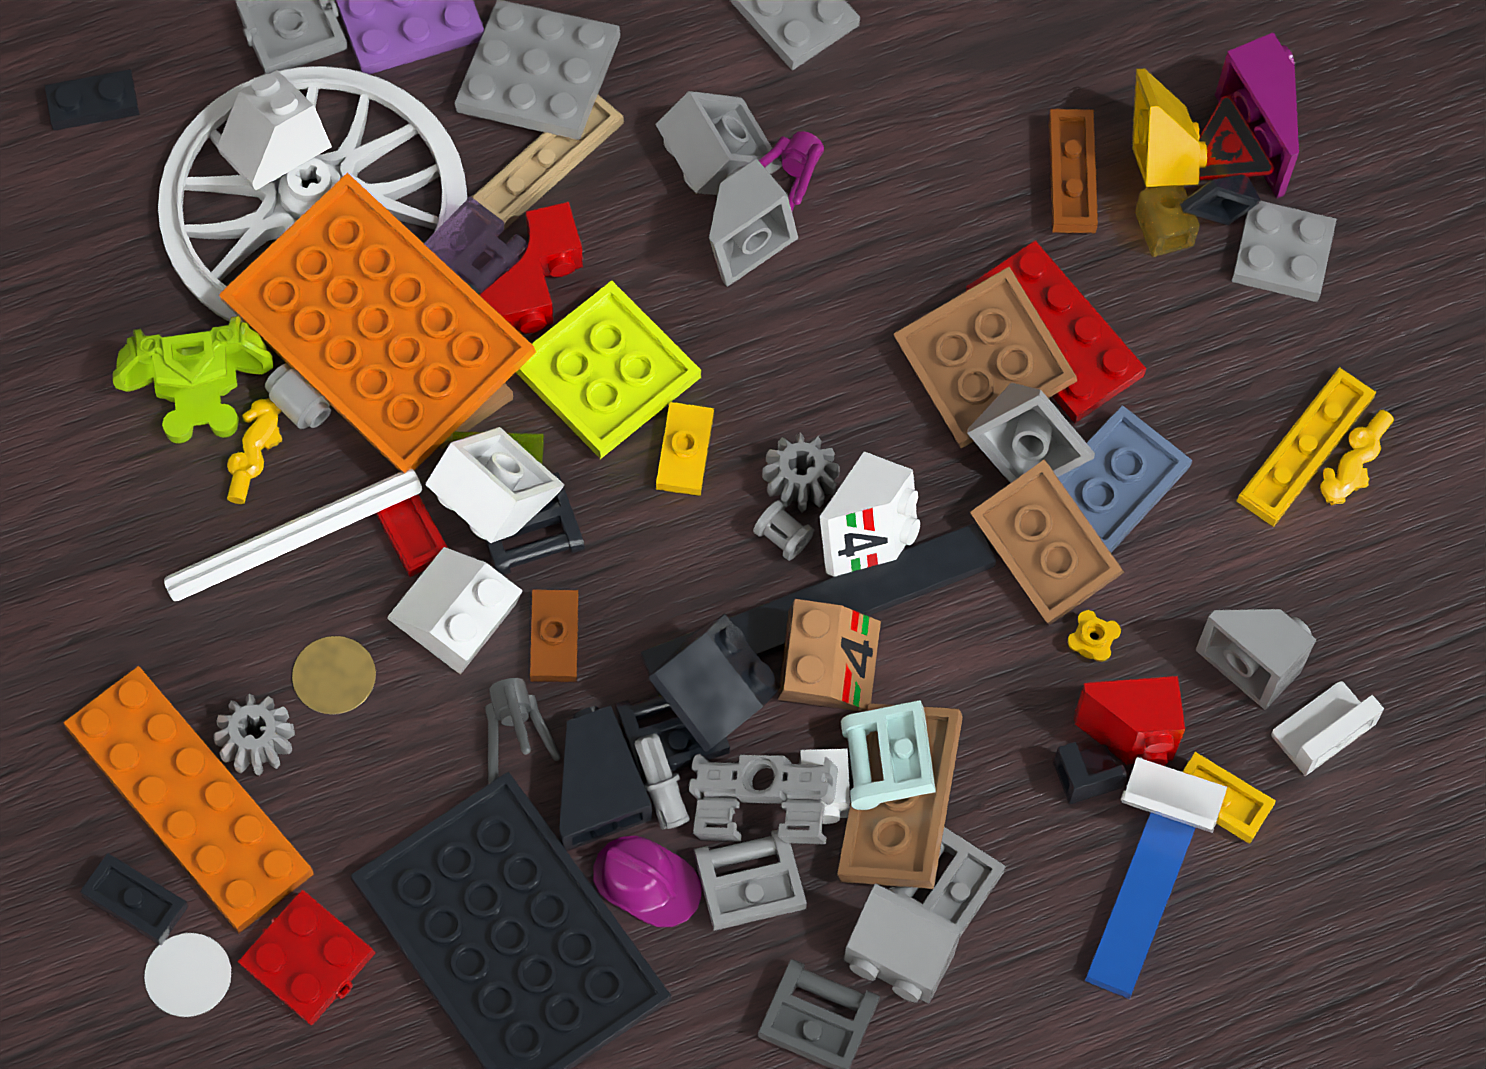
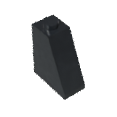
[560,705,652,851]

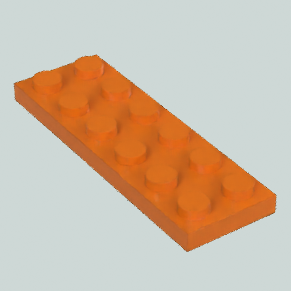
[63,666,314,933]

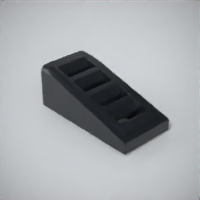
[1179,175,1261,225]

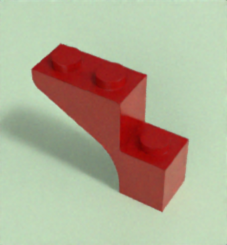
[479,202,583,333]

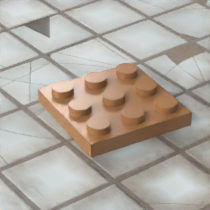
[894,267,1078,448]

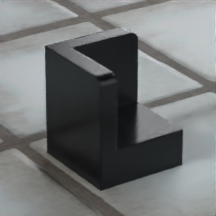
[1053,742,1127,805]

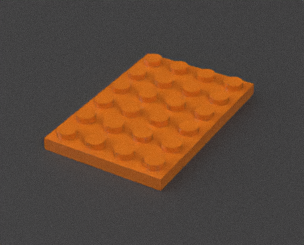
[219,173,536,473]

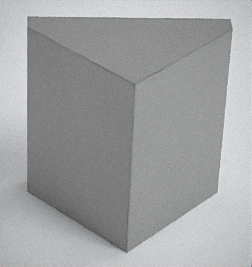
[967,382,1095,483]

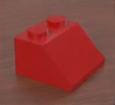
[1074,676,1185,766]

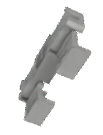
[689,754,838,844]

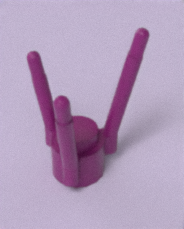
[759,131,824,211]

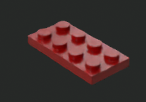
[966,240,1146,423]

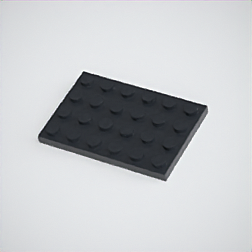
[350,771,671,1069]

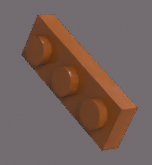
[1049,109,1098,233]

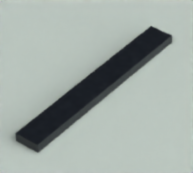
[641,522,996,695]

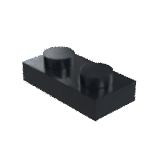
[44,69,140,131]
[80,853,188,946]

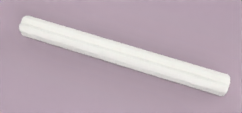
[164,469,422,601]

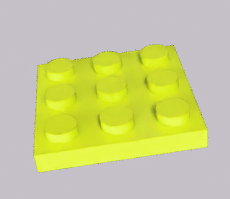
[516,281,701,459]

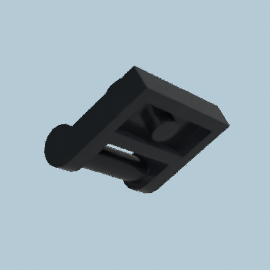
[484,472,585,575]
[615,694,730,781]

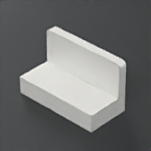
[1271,681,1384,776]
[1121,757,1227,833]

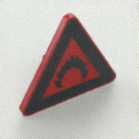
[1199,96,1274,180]

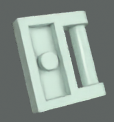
[841,700,936,810]

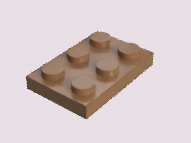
[970,459,1125,625]

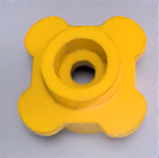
[1068,610,1121,662]

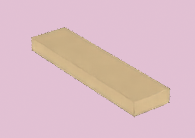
[469,95,623,233]

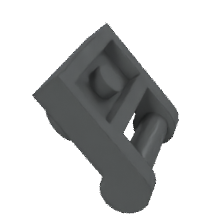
[758,959,880,1069]

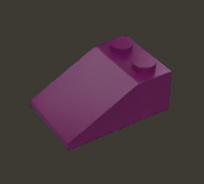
[1215,32,1299,198]

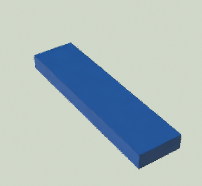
[1085,813,1196,999]

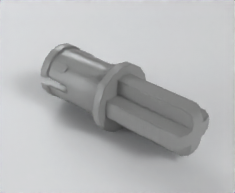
[635,734,690,830]

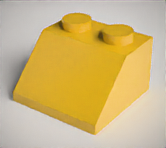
[1132,68,1207,187]

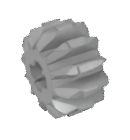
[762,432,840,512]
[214,694,295,776]

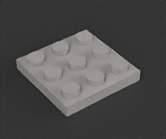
[455,0,621,140]

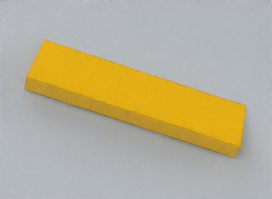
[1237,367,1376,527]

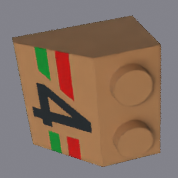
[777,599,881,712]

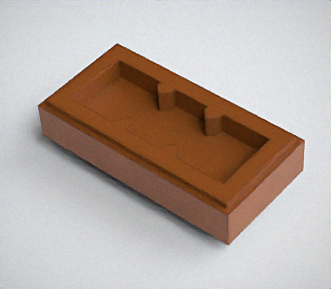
[530,590,579,682]

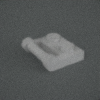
[889,827,1006,938]
[693,829,807,931]

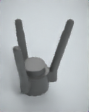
[485,678,561,784]

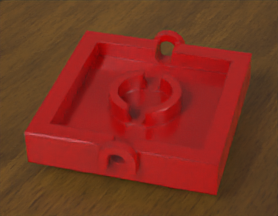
[238,889,376,1026]

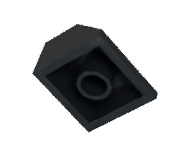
[648,613,781,752]

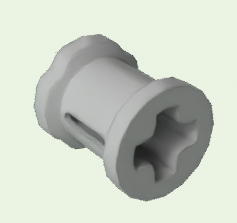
[753,501,814,561]

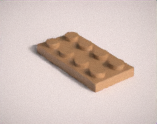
[838,703,963,889]

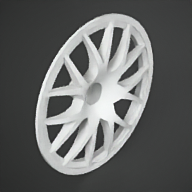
[158,66,467,329]

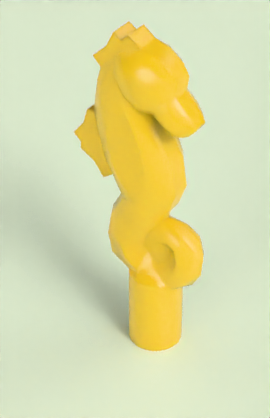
[227,398,282,504]
[1320,410,1394,506]

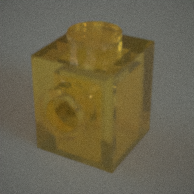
[1135,185,1200,257]

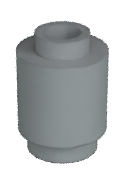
[265,363,331,429]

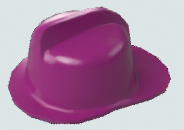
[593,836,702,927]

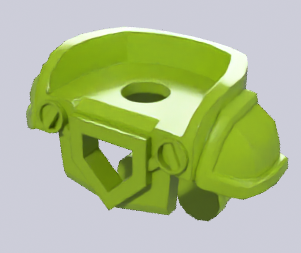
[112,316,273,444]

